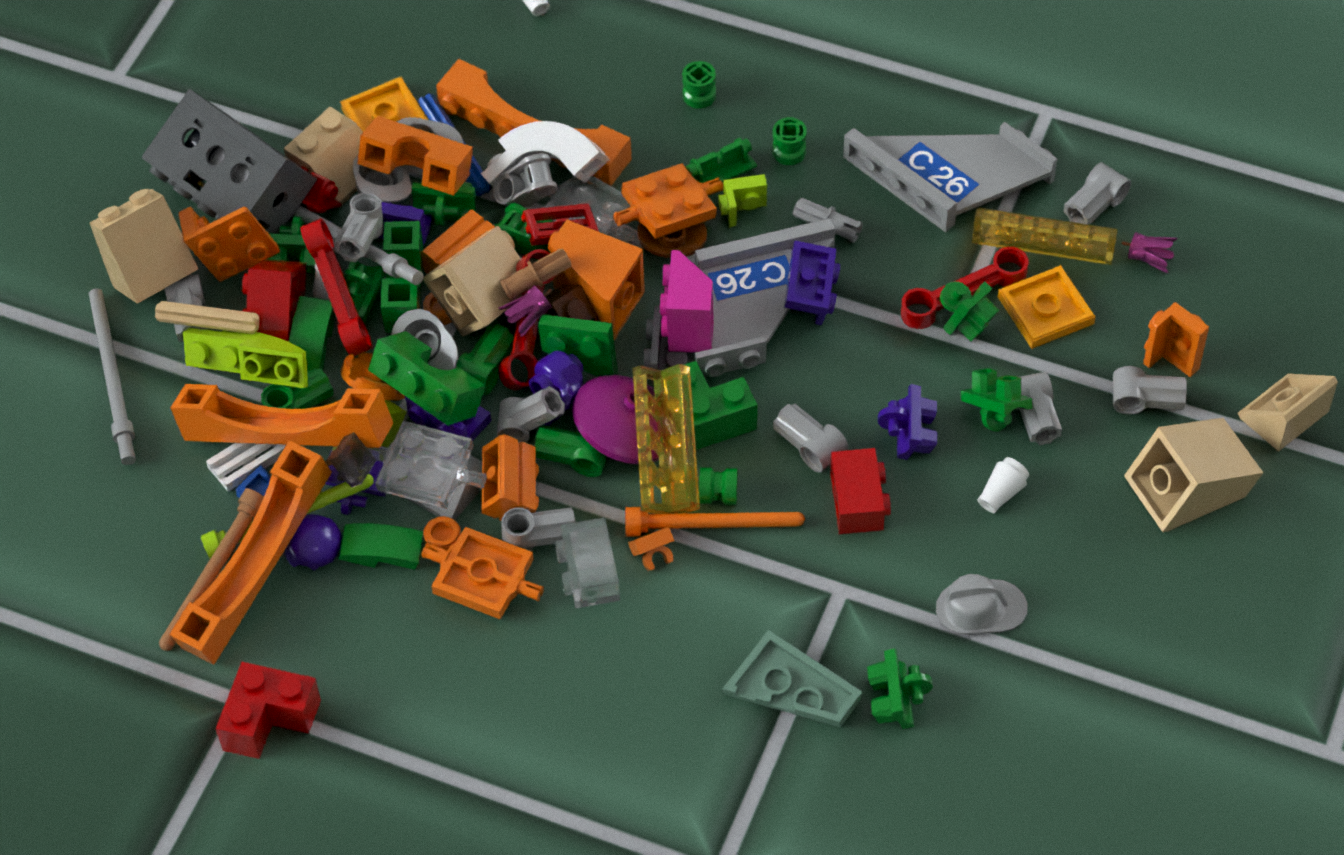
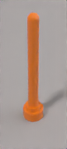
[625,507,805,537]

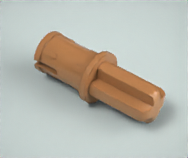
[500,249,572,300]

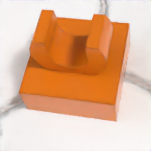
[628,527,674,571]

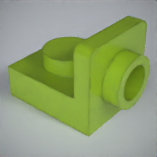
[718,174,767,227]

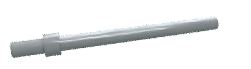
[292,205,424,285]
[89,288,136,465]

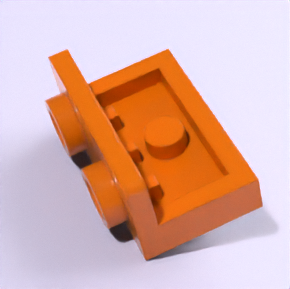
[1143,302,1209,377]

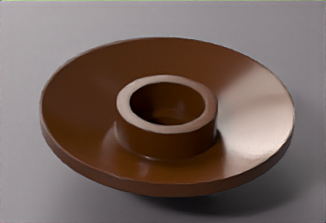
[637,222,707,258]

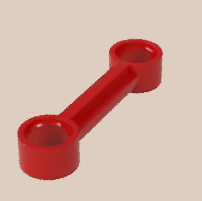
[300,218,373,357]
[901,247,1029,329]
[498,249,556,391]

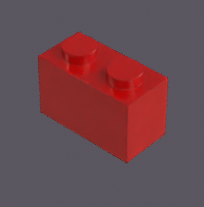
[830,448,891,534]

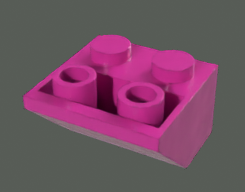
[660,250,714,353]

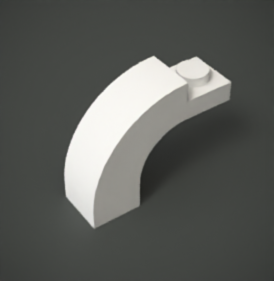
[481,121,610,186]

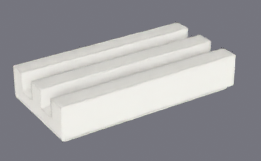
[206,443,286,492]

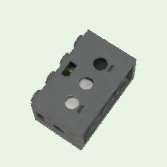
[141,89,318,234]

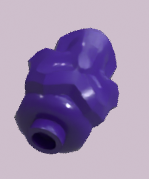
[529,350,584,426]

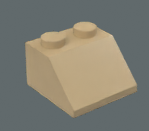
[284,107,363,205]

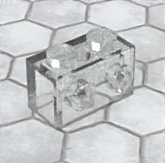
[555,517,620,609]

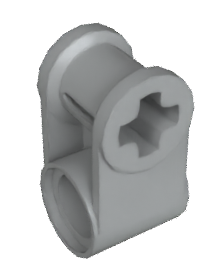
[493,153,558,207]

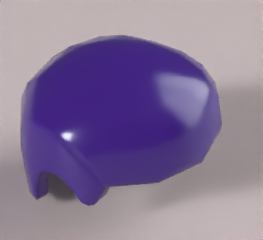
[283,514,342,570]

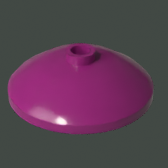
[572,375,679,464]

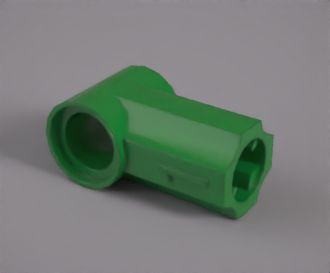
[456,324,514,395]
[261,368,334,409]
[535,425,607,477]

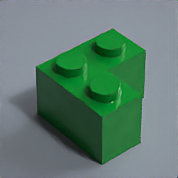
[662,360,758,452]

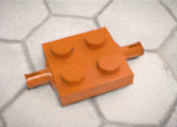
[613,163,723,239]
[422,527,544,620]

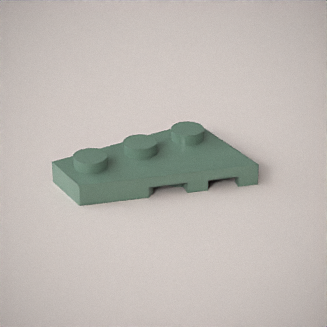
[722,630,863,727]

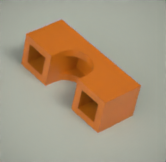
[357,116,473,196]

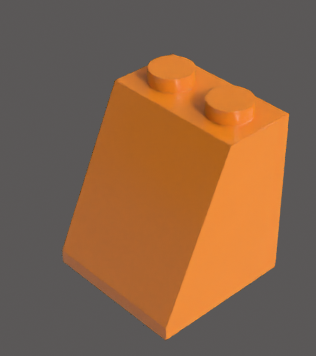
[548,219,645,340]

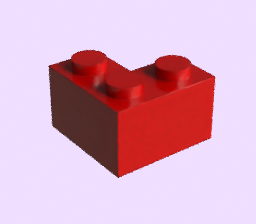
[242,259,306,342]
[215,661,321,759]

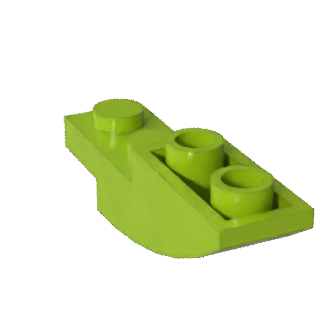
[183,327,308,388]

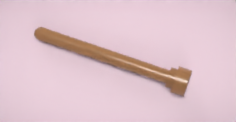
[159,488,264,651]

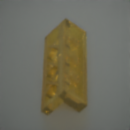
[972,207,1117,265]
[633,364,700,514]

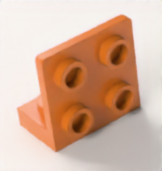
[178,206,280,282]

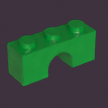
[381,221,424,333]
[368,331,486,426]

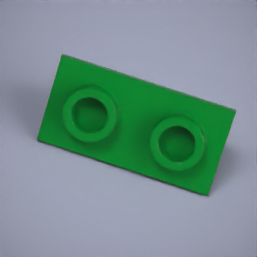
[686,138,757,183]

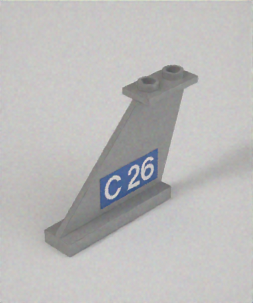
[843,122,1057,232]
[695,218,835,378]

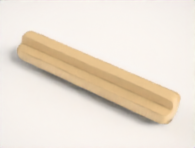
[155,301,259,334]

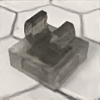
[325,433,377,488]

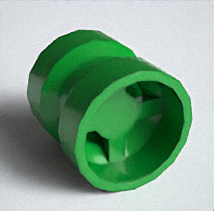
[682,61,716,109]
[772,117,807,166]
[699,467,738,505]

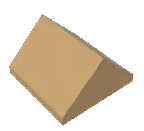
[1238,374,1338,452]

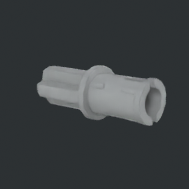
[793,198,863,243]

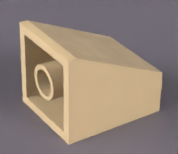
[90,189,198,304]
[423,226,521,337]
[1124,417,1263,532]

